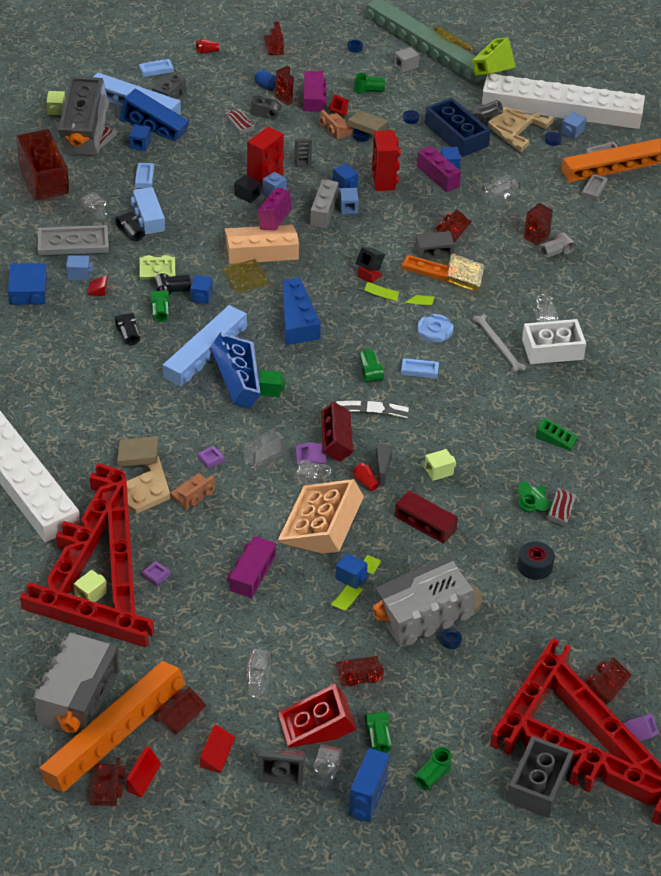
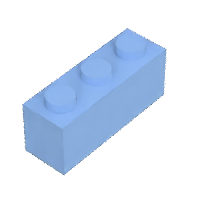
[130,187,165,234]

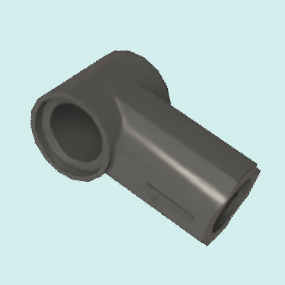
[472,100,504,124]

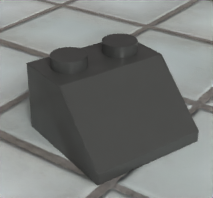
[258,747,306,786]

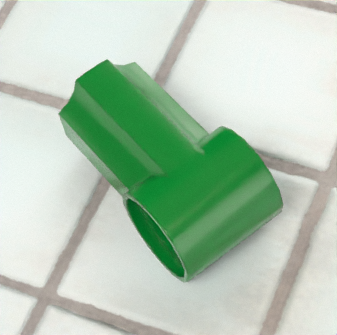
[353,73,385,94]
[150,291,169,322]
[360,349,384,382]
[365,712,391,753]
[414,747,452,790]

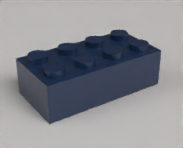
[425,98,491,156]

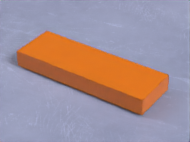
[401,255,457,283]

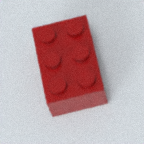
[247,126,284,190]
[371,130,401,191]

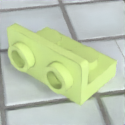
[140,255,175,280]

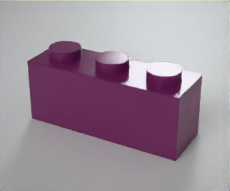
[304,71,326,112]
[417,146,461,192]
[258,188,292,230]
[227,536,276,598]

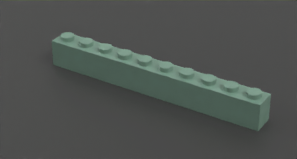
[366,0,487,83]

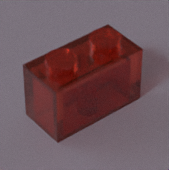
[524,203,553,245]

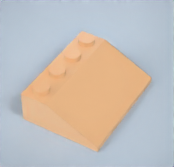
[224,225,299,264]
[278,479,364,554]

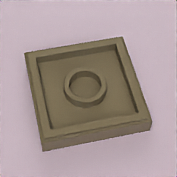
[346,110,389,135]
[118,436,159,467]

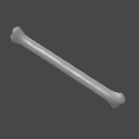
[473,314,526,373]

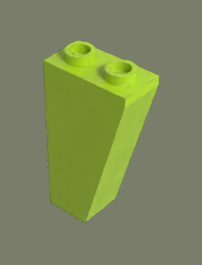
[472,37,516,75]

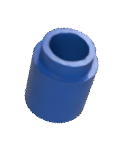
[255,70,279,90]

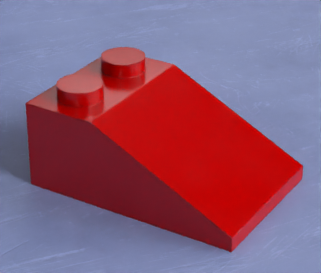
[278,684,357,748]

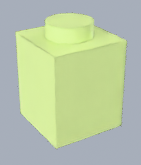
[46,91,65,116]
[424,449,456,481]
[74,570,107,602]

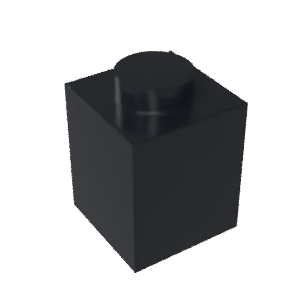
[234,175,261,203]
[355,247,386,271]

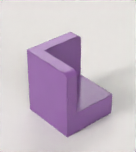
[296,442,326,465]
[623,713,659,741]

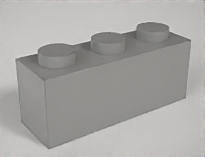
[310,179,339,228]

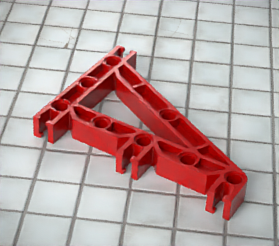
[20,463,155,648]
[490,638,661,825]

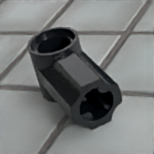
[115,211,145,242]
[154,273,191,295]
[115,313,140,346]

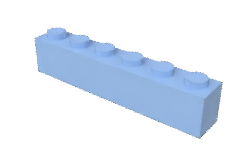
[94,73,181,115]
[163,305,247,386]

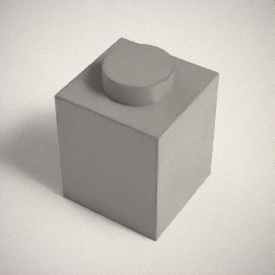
[394,47,420,72]

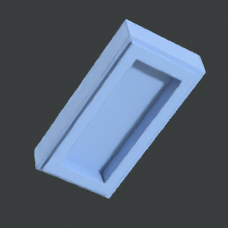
[139,59,174,77]
[135,163,154,188]
[401,358,439,379]

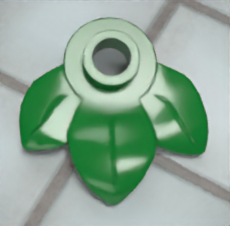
[518,481,552,512]

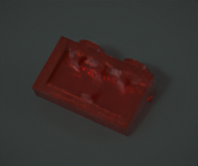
[264,21,284,56]
[275,66,294,106]
[435,209,472,243]
[336,656,384,686]
[585,657,632,705]
[154,686,207,735]
[89,757,125,806]

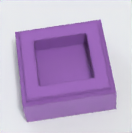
[197,446,224,469]
[141,561,171,587]

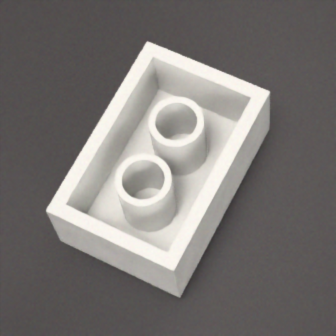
[522,319,586,364]

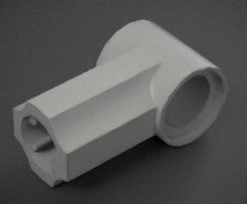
[539,232,576,258]

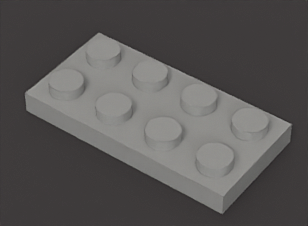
[38,225,109,255]

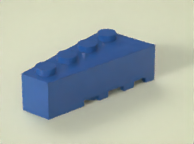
[119,88,189,142]
[283,278,321,346]
[211,332,261,408]

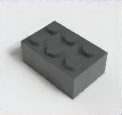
[507,736,574,817]

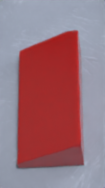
[200,724,235,773]
[126,746,161,797]

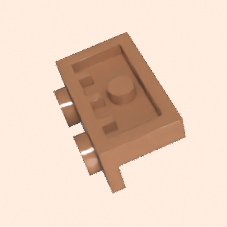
[319,110,354,140]
[170,473,215,510]

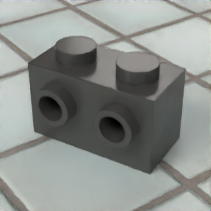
[152,73,187,99]

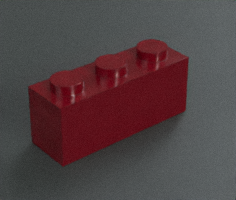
[321,401,353,462]
[394,491,458,544]

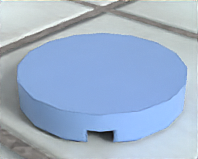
[417,314,454,342]

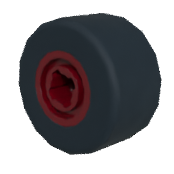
[517,541,555,580]

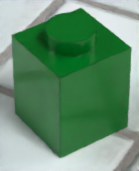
[259,370,286,397]

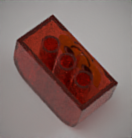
[16,129,69,201]

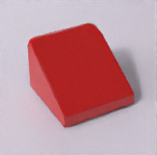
[329,94,349,115]
[357,267,382,283]
[87,276,108,296]

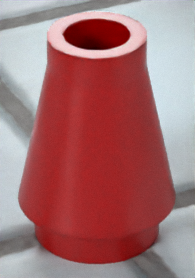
[196,38,220,54]
[352,463,379,492]

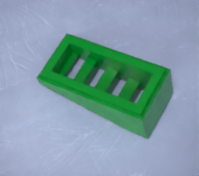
[535,417,578,451]

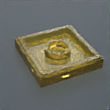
[434,25,473,51]
[445,253,484,291]
[223,259,269,293]

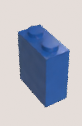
[8,263,47,305]
[349,748,390,822]

